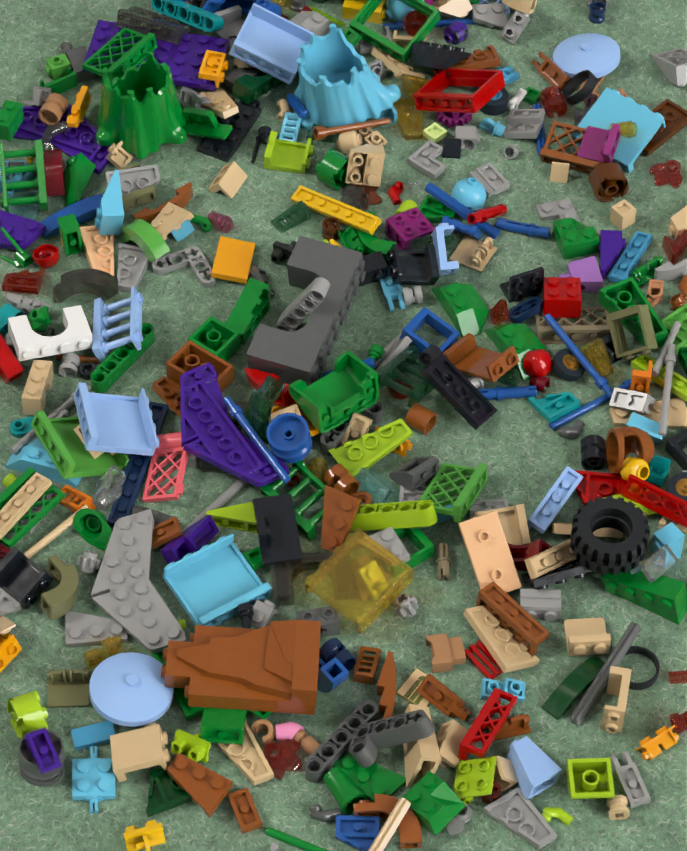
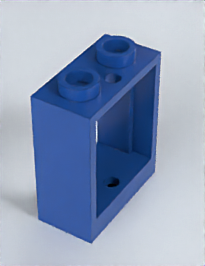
[399,307,460,355]

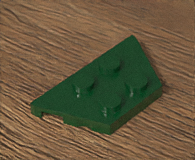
[146,762,198,817]

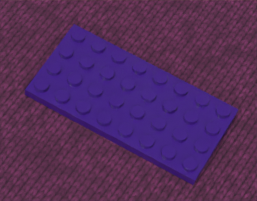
[83,20,230,91]

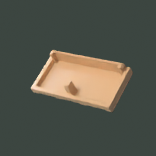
[458,510,522,593]

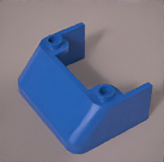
[202,0,282,16]

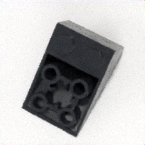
[409,41,471,70]

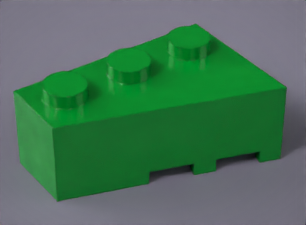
[224,277,271,345]

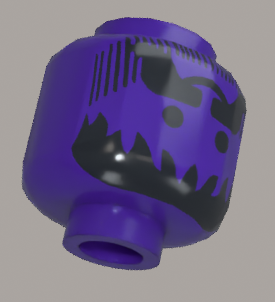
[444,21,468,45]

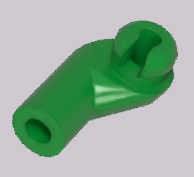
[190,214,212,232]

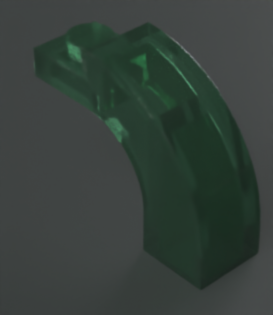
[245,375,285,444]

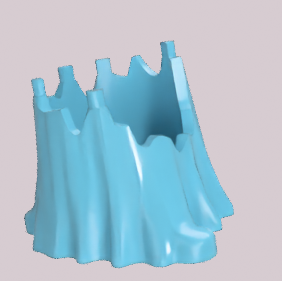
[294,23,401,135]

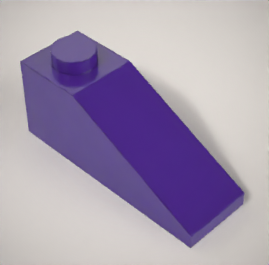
[599,230,626,281]

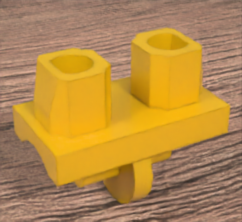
[123,819,166,851]

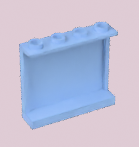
[229,3,315,85]
[73,382,159,456]

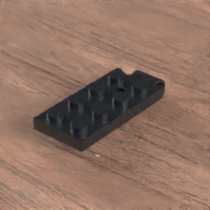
[197,98,261,163]
[419,345,498,430]
[521,542,611,590]

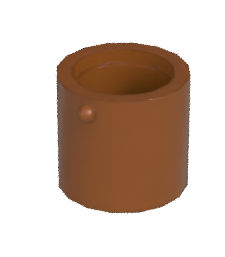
[405,403,437,435]

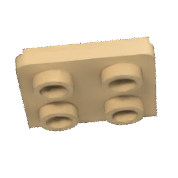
[564,618,611,656]

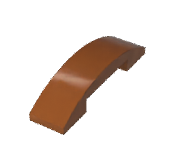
[133,182,193,224]

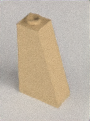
[403,704,441,788]

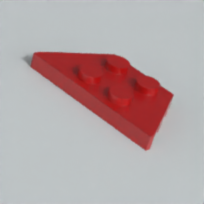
[574,470,627,506]

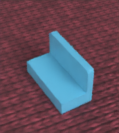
[626,412,668,445]

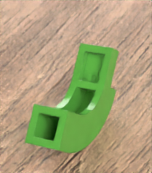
[119,219,170,262]

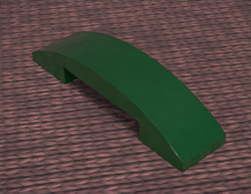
[542,655,605,720]

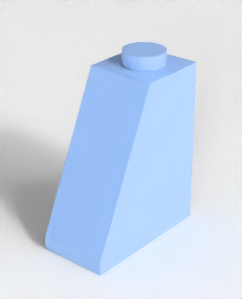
[506,736,562,800]

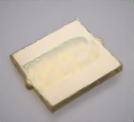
[396,668,430,707]

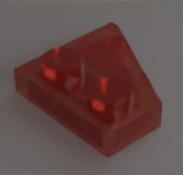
[2,267,46,294]

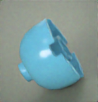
[385,0,416,22]
[451,177,487,211]

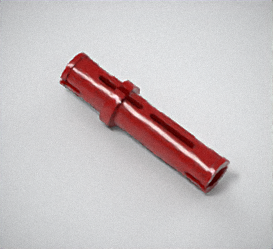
[467,204,507,225]

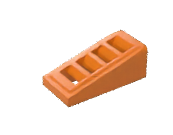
[53,485,96,513]

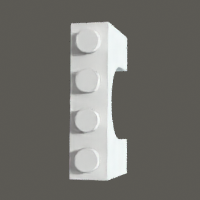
[8,305,92,361]

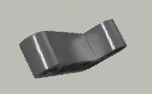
[320,401,383,456]
[349,710,435,768]

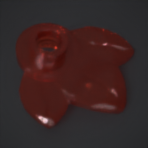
[649,160,682,189]
[264,739,302,780]

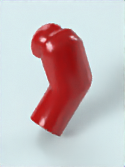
[388,181,404,205]

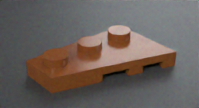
[167,753,233,818]

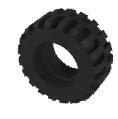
[570,496,650,575]

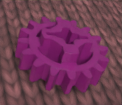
[435,111,472,129]

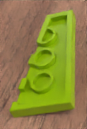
[328,418,414,478]

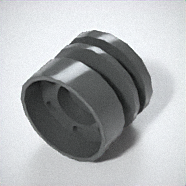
[18,728,65,786]

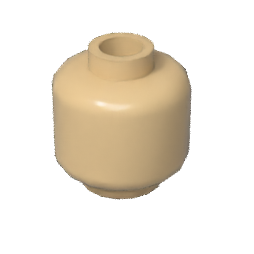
[336,130,362,154]

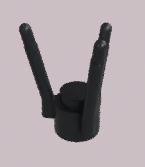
[251,126,272,164]

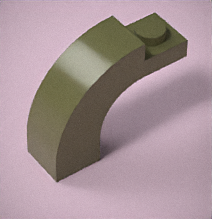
[41,554,79,621]

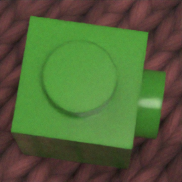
[45,53,72,81]

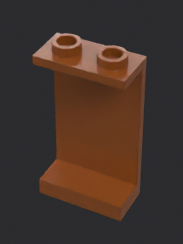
[443,333,520,382]

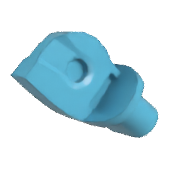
[478,118,506,137]

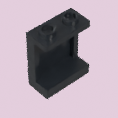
[387,244,440,286]
[0,546,53,610]

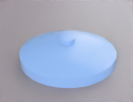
[553,33,621,80]
[89,652,174,727]

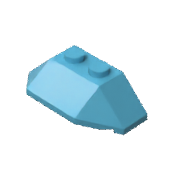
[5,438,82,487]

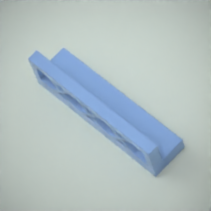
[527,466,583,534]

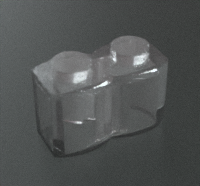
[92,465,126,511]

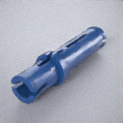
[496,218,551,239]
[479,385,537,401]

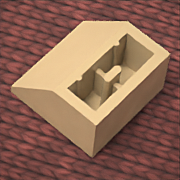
[345,144,385,187]

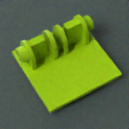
[453,756,497,805]

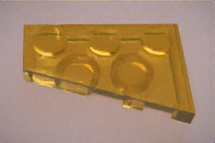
[393,98,423,140]

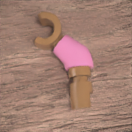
[251,719,321,755]

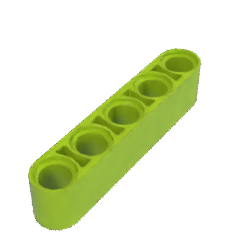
[350,500,438,532]

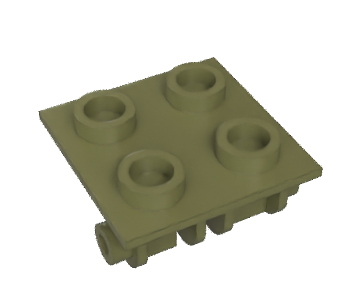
[47,668,90,708]

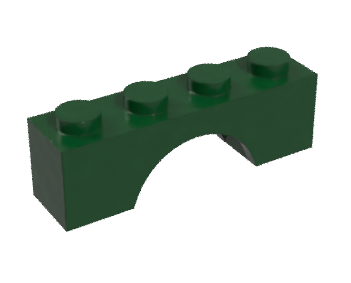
[232,72,283,104]

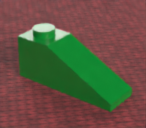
[64,153,96,207]

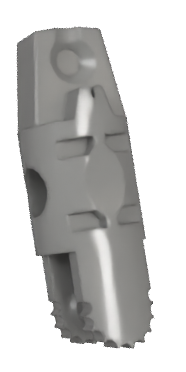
[5,293,52,315]

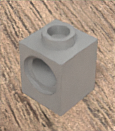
[455,126,480,150]

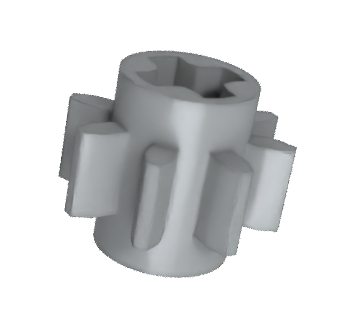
[77,550,102,573]
[393,593,419,618]

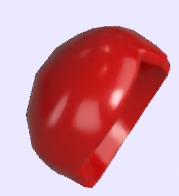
[32,244,60,268]
[524,349,552,377]

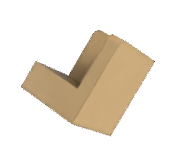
[610,199,636,231]
[494,755,518,792]

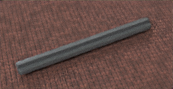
[570,622,641,725]

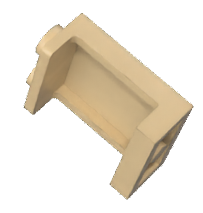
[472,504,531,545]
[601,666,632,734]
[110,724,171,782]

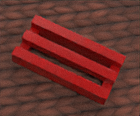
[464,640,503,679]

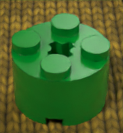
[315,149,349,191]

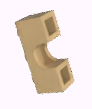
[21,360,54,416]

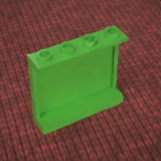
[31,410,129,479]

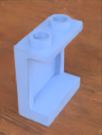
[432,223,459,275]

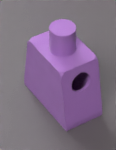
[558,256,603,293]

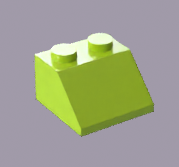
[566,758,615,799]

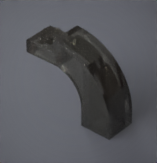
[53,268,118,303]

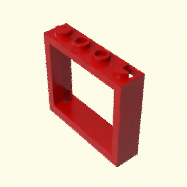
[413,68,505,113]

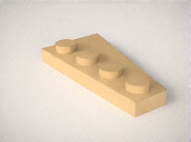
[199,86,239,119]
[609,398,687,429]
[463,605,540,673]
[216,720,274,786]

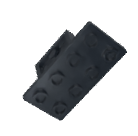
[253,494,302,566]

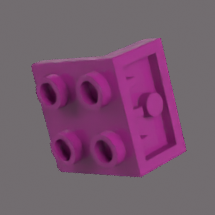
[577,123,621,163]
[385,207,435,250]

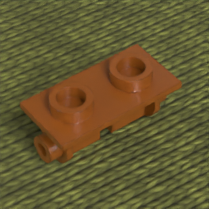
[486,713,531,742]

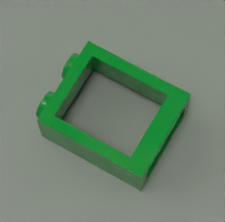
[371,527,434,578]

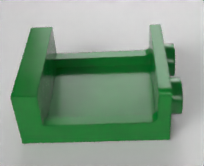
[200,707,249,745]

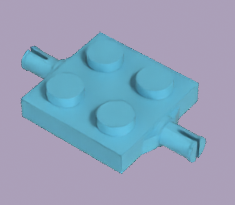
[72,746,115,814]

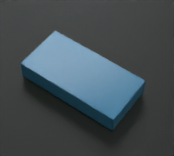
[71,721,115,751]

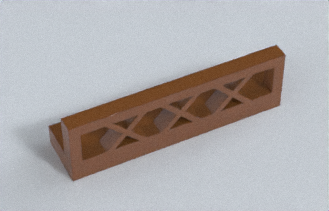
[476,581,550,656]

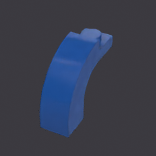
[317,657,349,693]

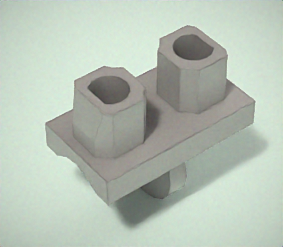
[500,10,531,44]

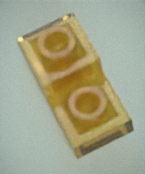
[83,635,123,669]

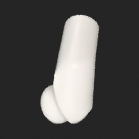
[507,88,527,111]

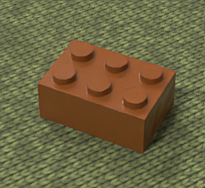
[165,340,234,393]

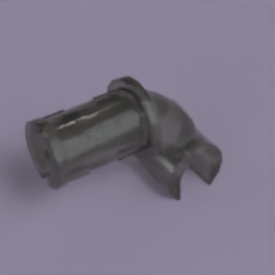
[42,121,68,151]

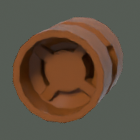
[323,464,360,494]

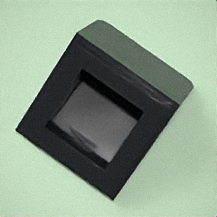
[443,138,461,159]

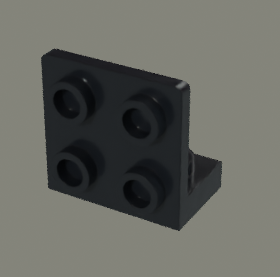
[500,267,544,302]

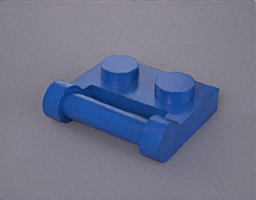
[441,216,483,239]

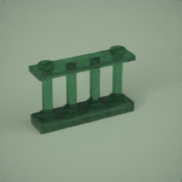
[377,344,434,408]

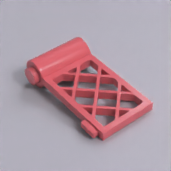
[142,432,189,503]

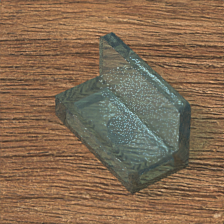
[355,467,400,503]

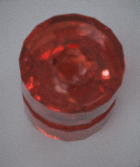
[539,86,568,118]

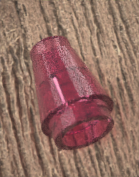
[208,211,233,233]

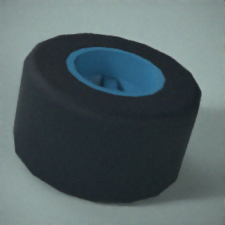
[480,88,509,116]

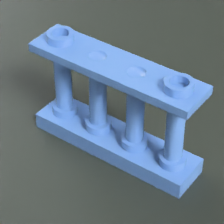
[92,286,144,363]

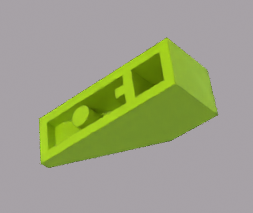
[206,502,258,534]

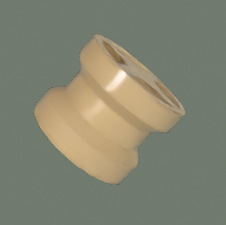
[606,795,630,820]

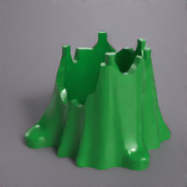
[96,51,187,159]

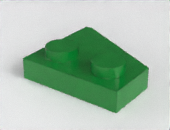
[418,195,457,223]

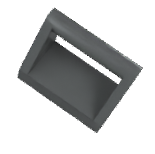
[389,456,439,491]

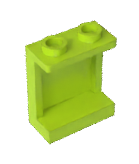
[264,131,314,174]

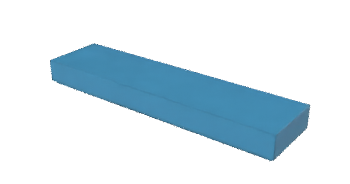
[608,231,653,283]

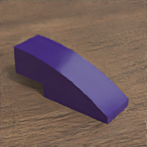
[161,515,219,564]

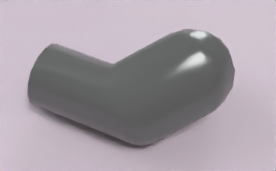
[309,804,342,821]

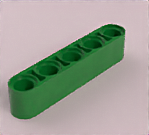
[90,323,155,393]

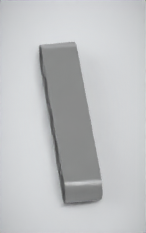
[275,277,330,331]

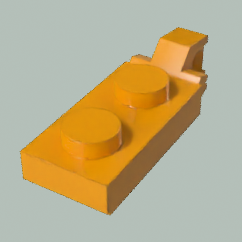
[66,86,91,128]

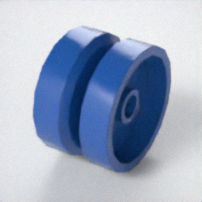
[266,413,313,463]

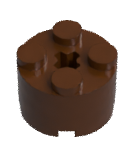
[588,163,629,203]

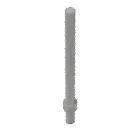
[658,343,676,438]
[9,384,91,454]

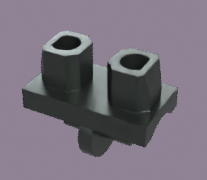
[271,241,297,267]

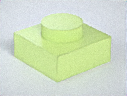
[423,122,447,143]

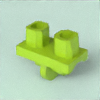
[171,729,211,763]

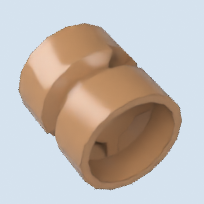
[38,93,68,126]

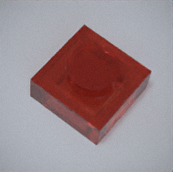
[490,299,509,325]

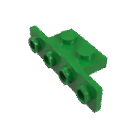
[182,107,233,140]

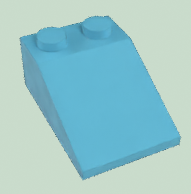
[95,170,124,235]

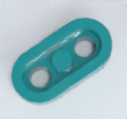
[9,416,34,438]

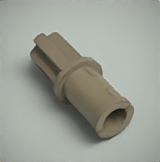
[435,543,451,581]

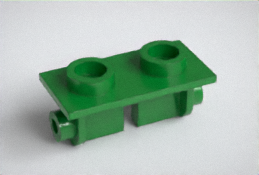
[337,226,365,254]
[630,256,663,287]

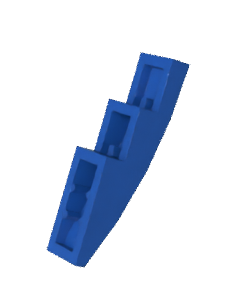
[40,193,103,238]

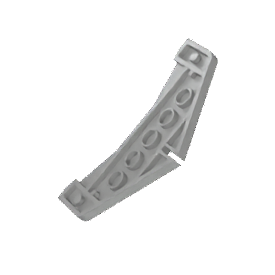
[91,509,187,653]

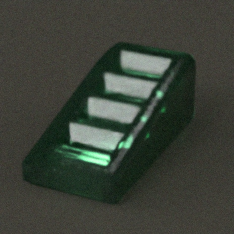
[271,201,311,234]

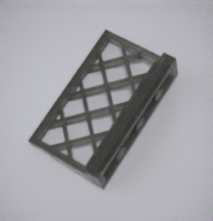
[116,6,194,44]

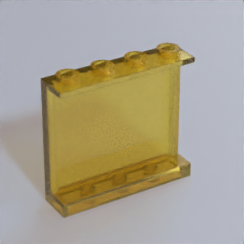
[305,528,414,634]

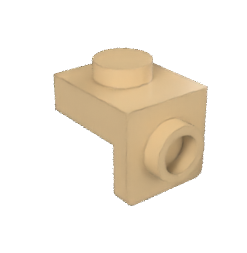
[105,141,133,169]

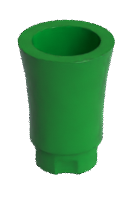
[323,767,368,816]

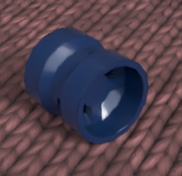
[588,1,606,24]

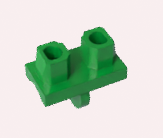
[27,306,52,332]

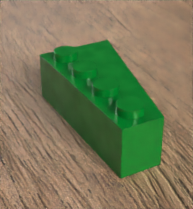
[598,277,668,347]
[602,567,687,625]

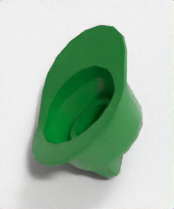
[73,508,112,550]

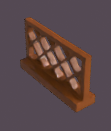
[540,121,620,174]

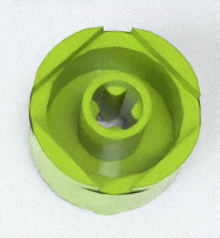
[6,690,48,739]

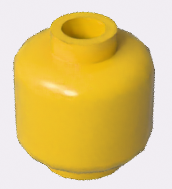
[620,457,650,481]

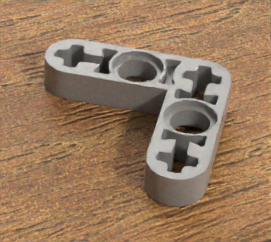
[152,246,216,288]

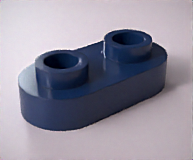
[508,297,544,323]

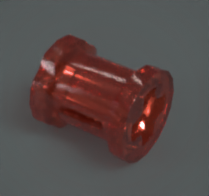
[481,780,501,805]

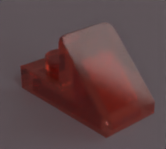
[662,229,687,265]

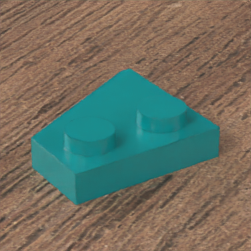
[528,391,581,423]

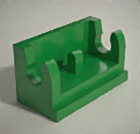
[40,68,78,94]

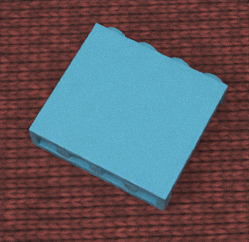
[571,87,666,173]
[163,533,272,626]

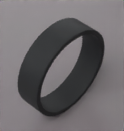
[562,70,598,105]
[625,646,660,690]

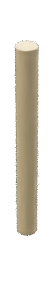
[24,504,89,559]

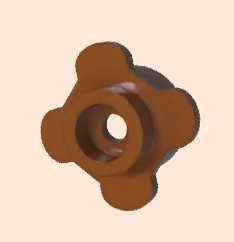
[669,293,687,310]

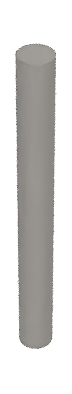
[651,321,681,377]

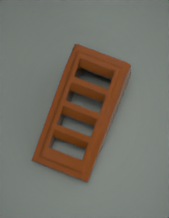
[353,646,381,685]

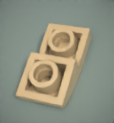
[354,128,388,146]

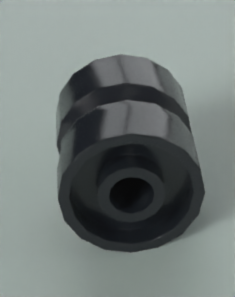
[580,435,606,470]

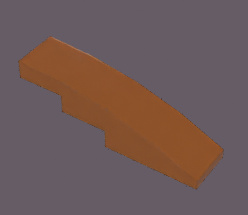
[377,651,396,719]

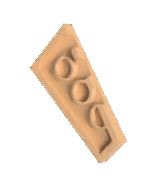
[80,225,114,283]

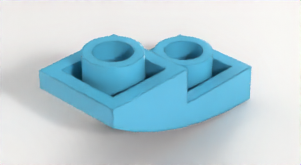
[480,678,526,702]

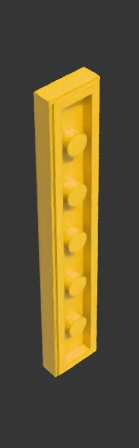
[290,185,382,235]

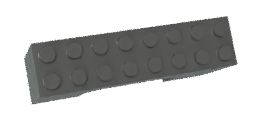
[246,236,366,386]

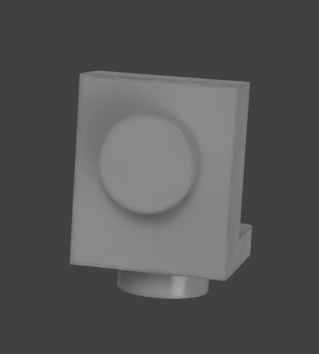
[250,599,280,628]

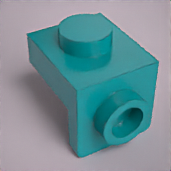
[645,455,671,486]

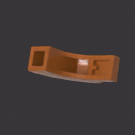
[353,794,422,849]

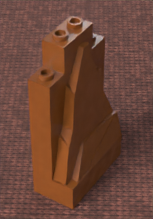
[161,620,321,715]

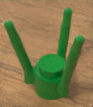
[0,227,33,268]

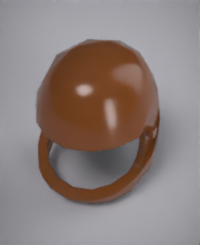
[605,426,654,474]

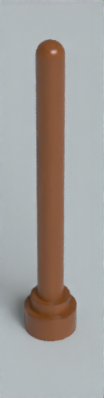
[313,118,391,141]

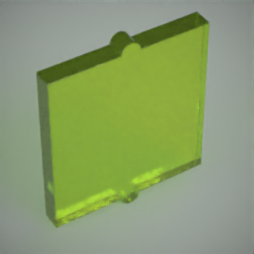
[310,6,345,26]

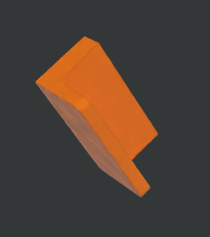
[630,360,653,394]

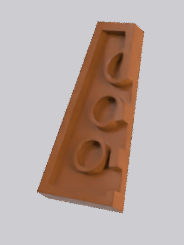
[431,45,501,76]

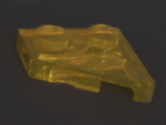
[579,338,614,378]

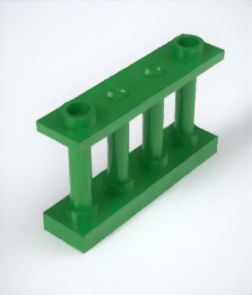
[0,139,48,212]
[258,460,325,541]

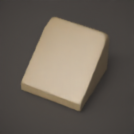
[550,162,570,183]

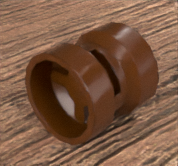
[322,217,340,241]

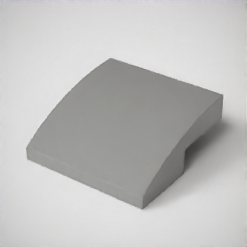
[503,109,545,139]

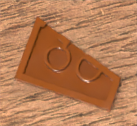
[152,376,181,418]
[321,485,362,555]

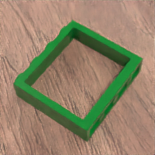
[349,0,440,64]

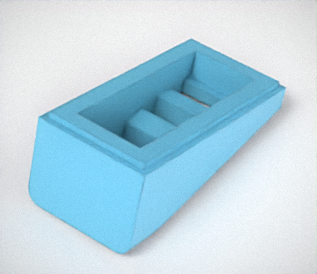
[279,112,302,142]

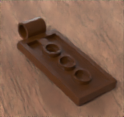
[643,99,687,157]

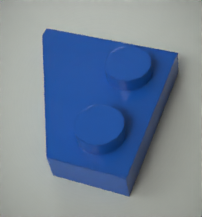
[335,815,379,851]

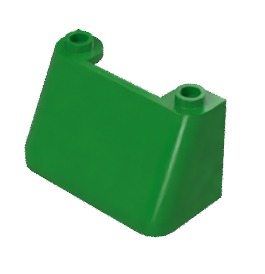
[289,350,379,434]

